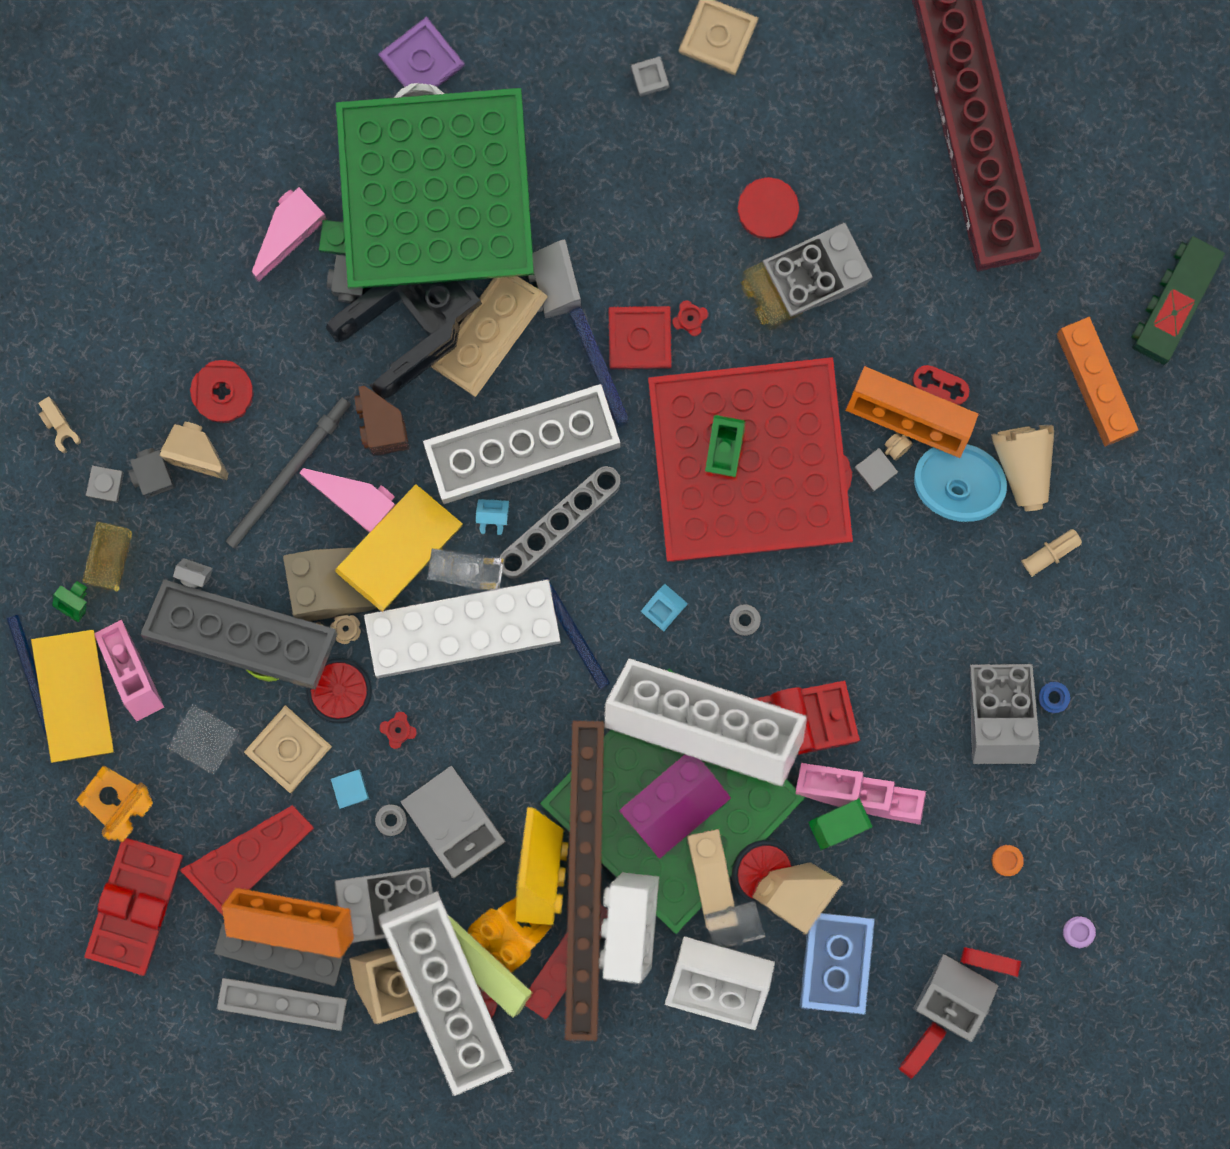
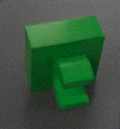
[52,581,88,623]

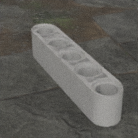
[499,466,620,579]

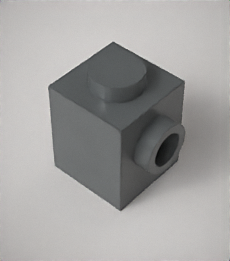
[327,255,366,304]
[128,448,176,499]

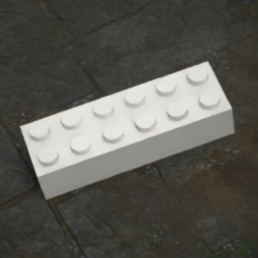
[423,384,620,504]
[364,580,561,678]
[604,659,806,786]
[379,891,512,1096]

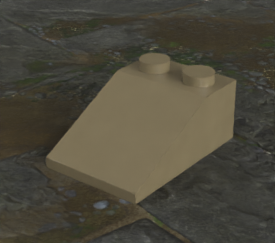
[283,548,389,622]

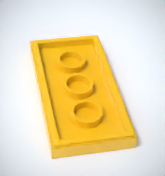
[335,484,463,612]
[31,630,114,763]

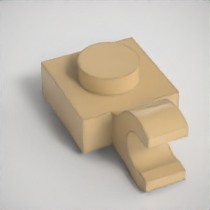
[38,397,81,453]

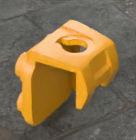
[76,766,153,842]
[467,897,552,973]

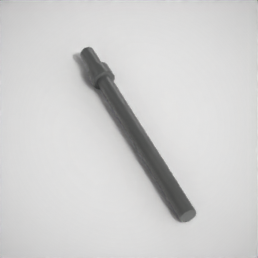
[225,397,351,549]

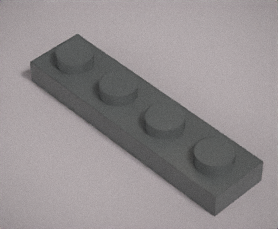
[214,923,344,986]

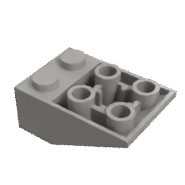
[763,223,873,317]
[970,664,1040,764]
[401,765,506,878]
[334,867,433,942]

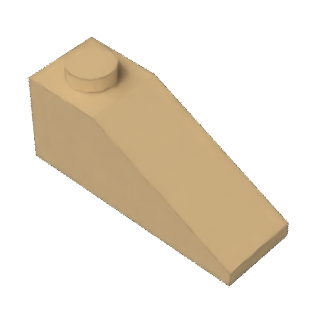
[687,829,737,929]

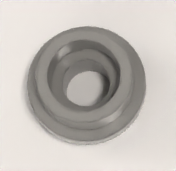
[729,605,761,636]
[375,805,407,836]

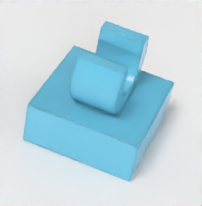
[476,499,509,535]

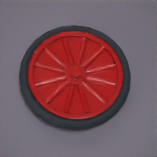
[306,658,372,724]
[732,840,795,904]

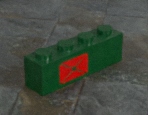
[1131,236,1225,365]

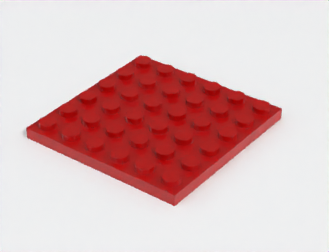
[648,357,853,562]

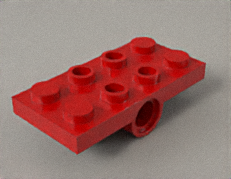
[755,681,860,755]
[84,837,184,976]

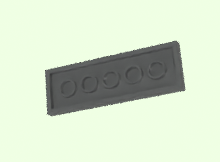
[140,579,338,690]

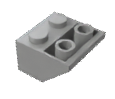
[913,954,999,1042]

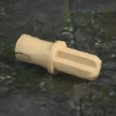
[1021,529,1082,577]

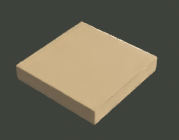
[679,0,758,75]
[244,705,332,793]

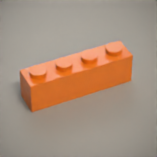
[1056,317,1138,446]
[846,366,979,458]
[222,888,354,958]

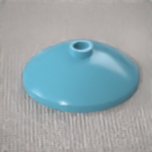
[914,444,1007,522]

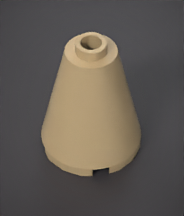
[992,425,1054,511]

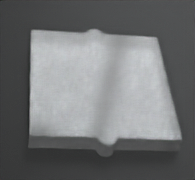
[167,704,240,775]
[705,902,765,948]

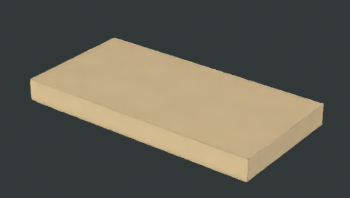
[431,276,548,397]

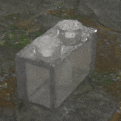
[427,548,504,589]

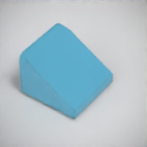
[640,584,688,631]
[331,769,370,809]

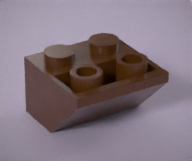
[354,386,409,456]

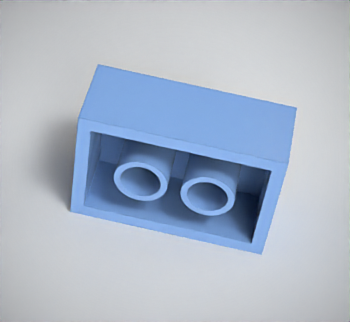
[800,913,874,1014]

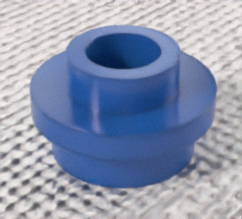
[1038,682,1070,713]

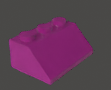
[619,754,731,859]

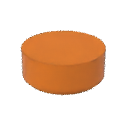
[991,845,1024,876]

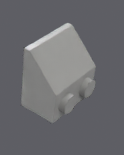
[528,239,581,319]

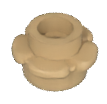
[885,432,913,460]
[330,615,361,644]

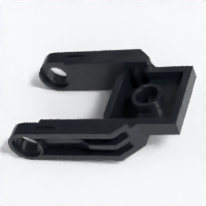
[326,280,482,399]

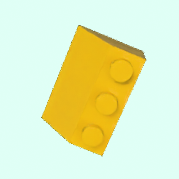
[515,807,569,925]

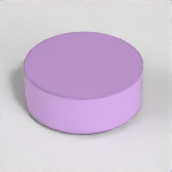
[1063,916,1095,948]

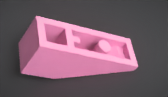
[252,187,327,281]
[300,468,395,533]
[94,620,164,722]

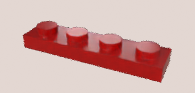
[525,904,608,1020]

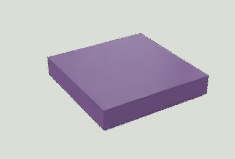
[379,17,465,87]

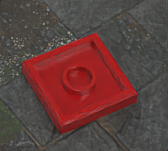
[609,306,671,369]

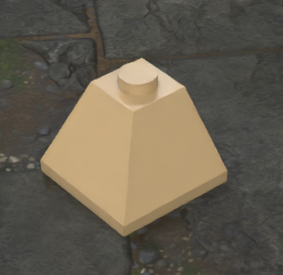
[160,422,229,480]
[752,862,843,934]
[349,948,418,1024]

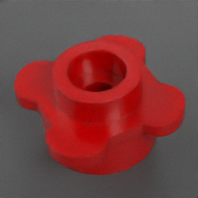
[673,301,708,336]
[380,712,417,749]

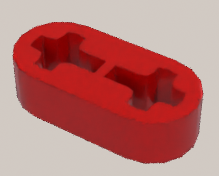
[912,365,970,406]
[960,947,1022,977]
[898,1022,947,1079]

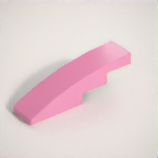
[796,763,926,825]

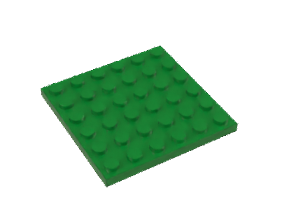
[336,88,535,289]
[540,668,805,934]

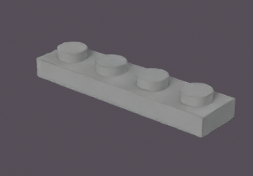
[217,978,347,1031]

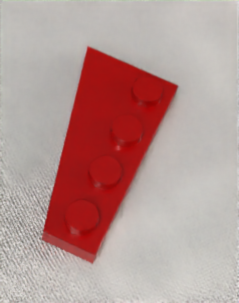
[180,805,314,915]

